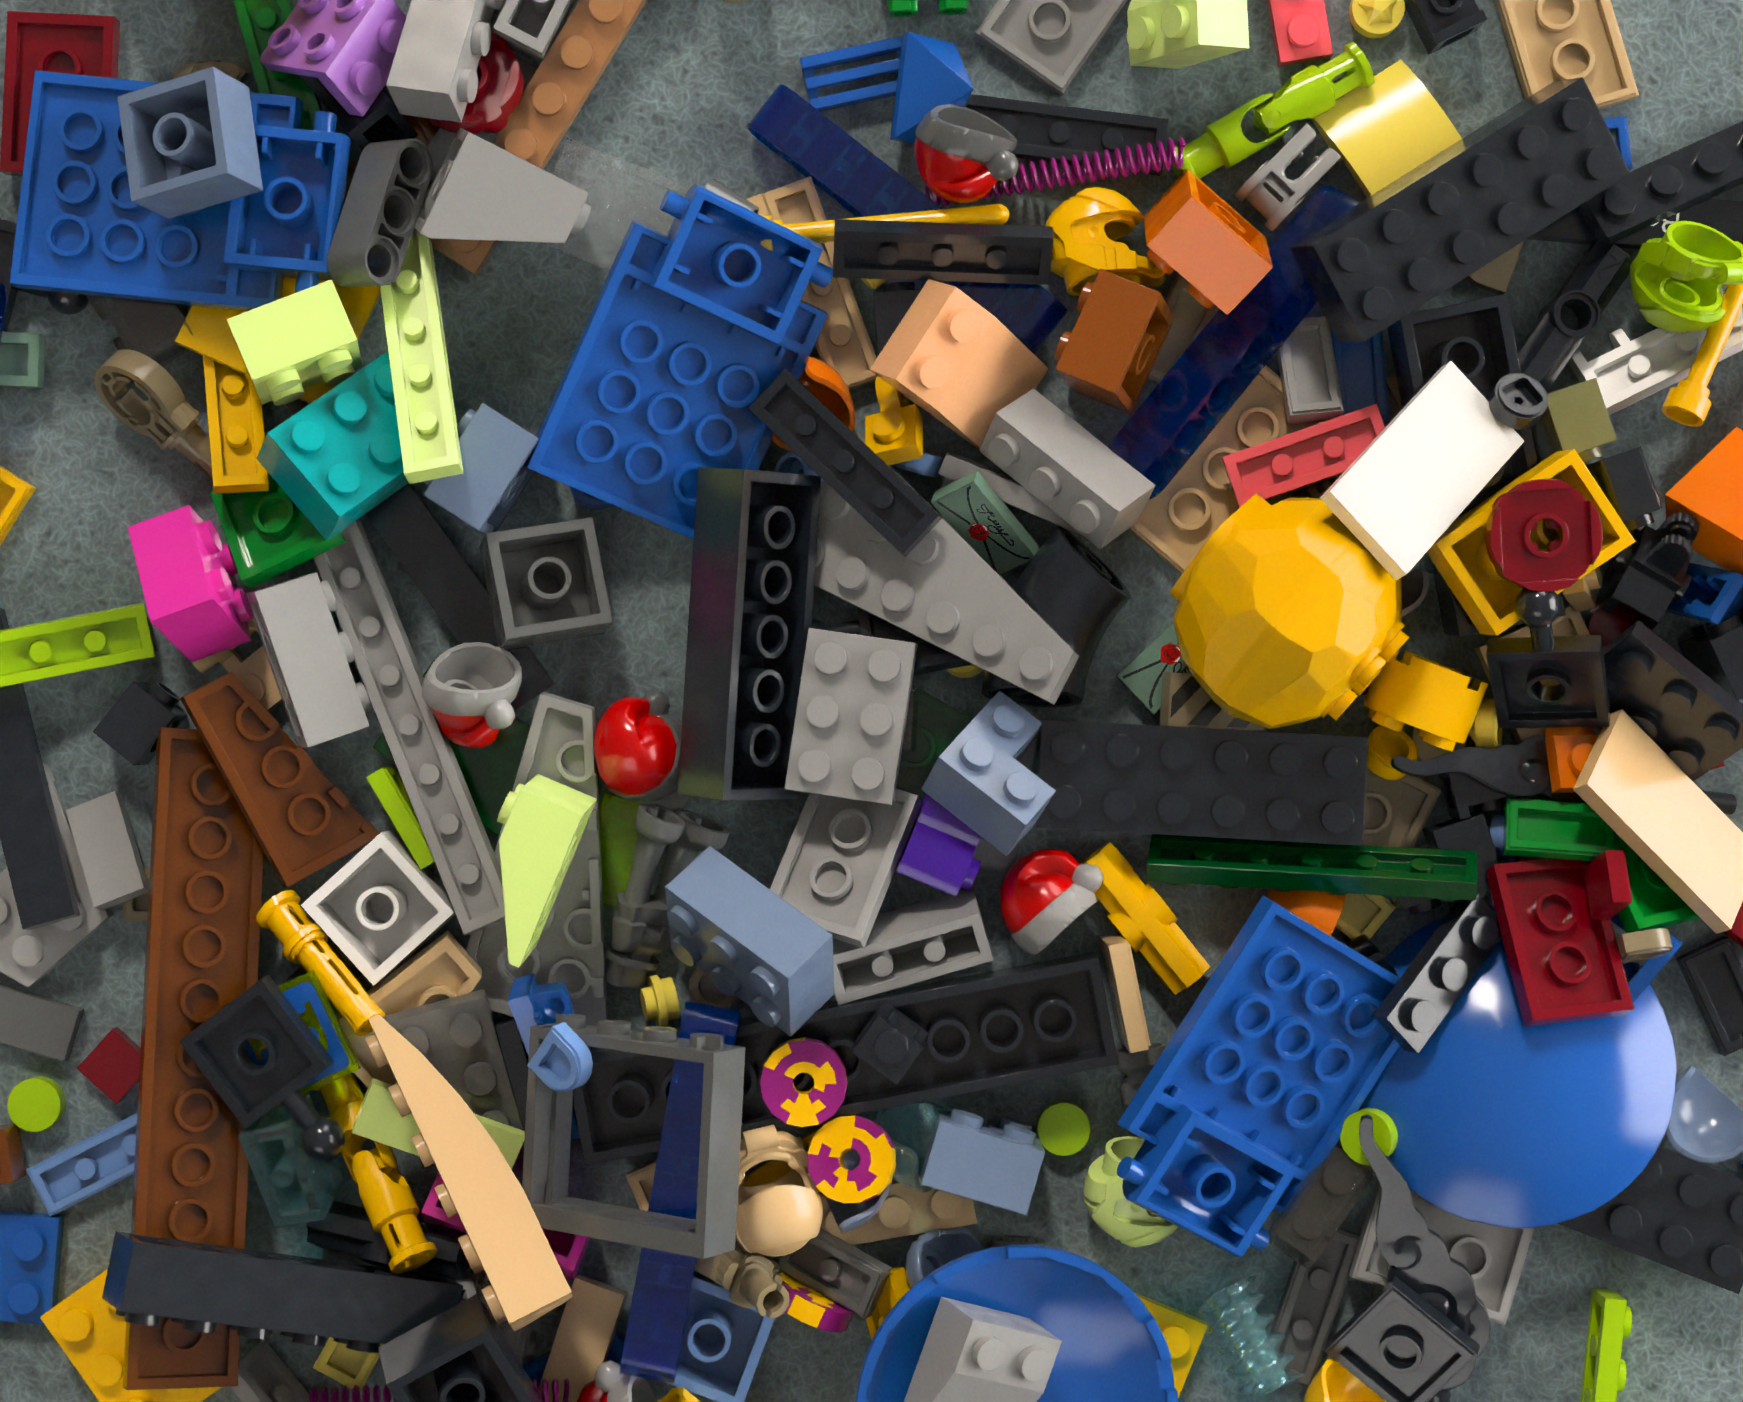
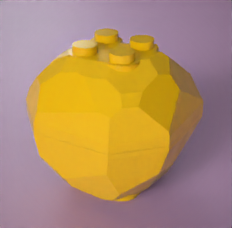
[1169,493,1410,729]

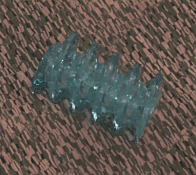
[1198,1276,1305,1398]

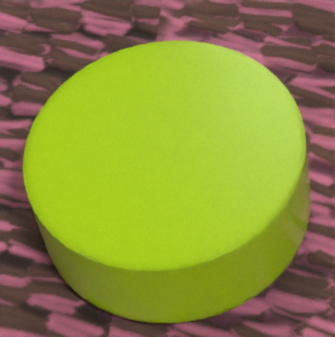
[7,1076,66,1132]
[1036,1100,1090,1156]
[1340,1108,1398,1165]

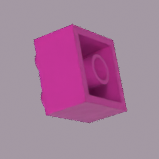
[128,505,253,662]

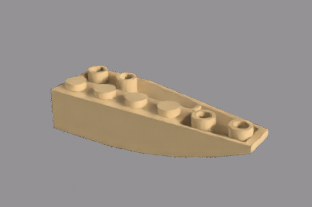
[365,1014,573,1332]

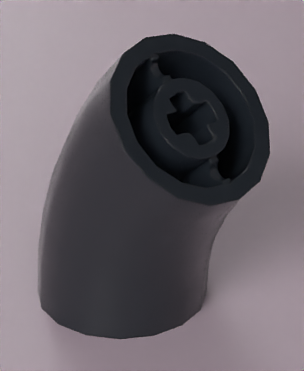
[981,526,1131,708]

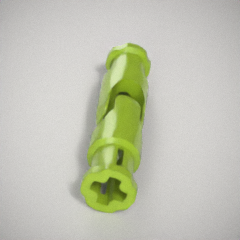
[1166,42,1375,179]

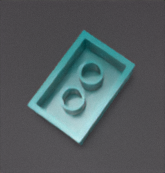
[256,351,458,541]

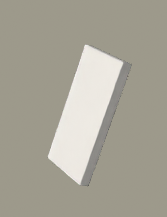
[1320,361,1524,580]

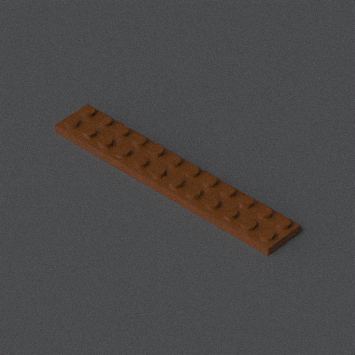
[123,727,264,1390]

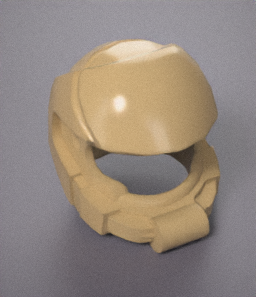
[736,1124,823,1257]

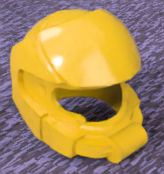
[1045,187,1166,296]

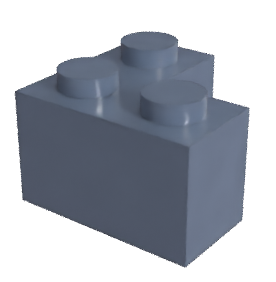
[921,690,1056,856]
[920,1109,1045,1215]

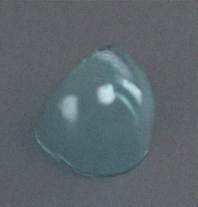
[874,1101,952,1193]

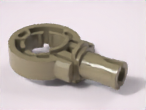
[94,349,212,481]
[685,1241,790,1319]

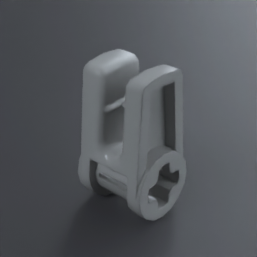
[1234,124,1341,232]

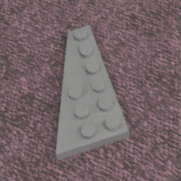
[814,428,1079,705]
[466,691,608,1026]

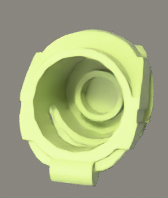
[1083,1135,1178,1248]

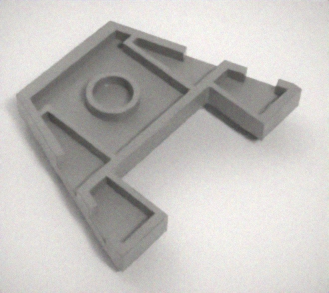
[0,763,113,988]

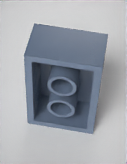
[665,846,834,1037]

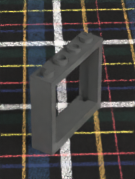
[522,1014,745,1259]

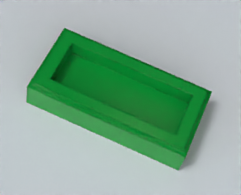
[1503,798,1617,861]

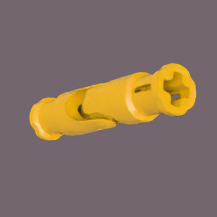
[311,1066,437,1274]

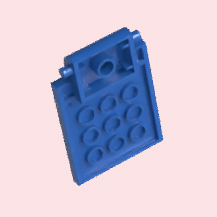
[10,70,351,311]
[524,184,833,540]
[1117,895,1400,1257]

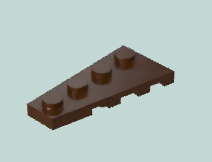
[180,672,380,888]

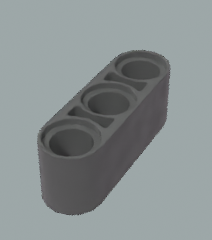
[327,138,433,287]

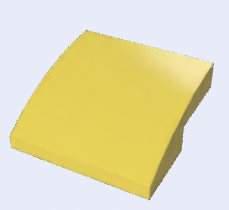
[1311,60,1462,198]

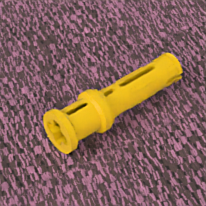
[256,890,385,1037]

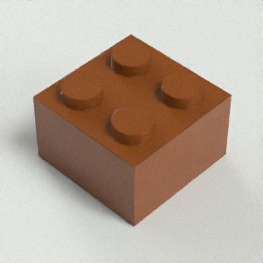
[1054,269,1175,415]

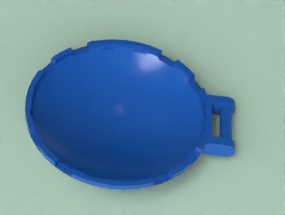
[1358,905,1683,1228]
[855,1245,1185,1402]

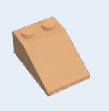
[870,279,1049,450]

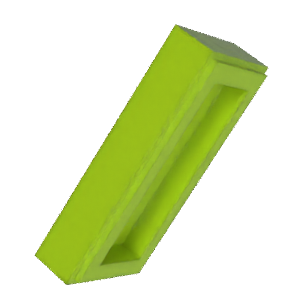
[366,766,435,870]

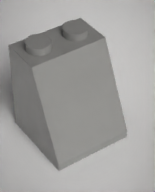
[415,127,591,243]

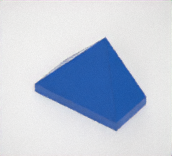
[890,32,974,145]
[1665,562,1743,625]

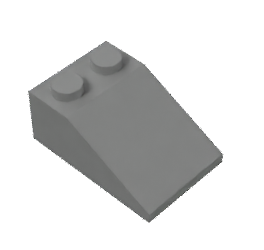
[904,1296,1062,1402]

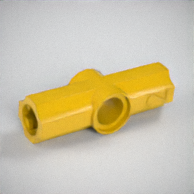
[1080,841,1210,995]

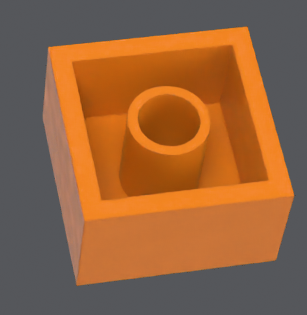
[1144,168,1273,315]

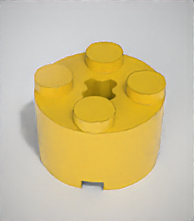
[1363,650,1489,752]

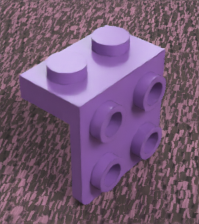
[260,0,406,117]

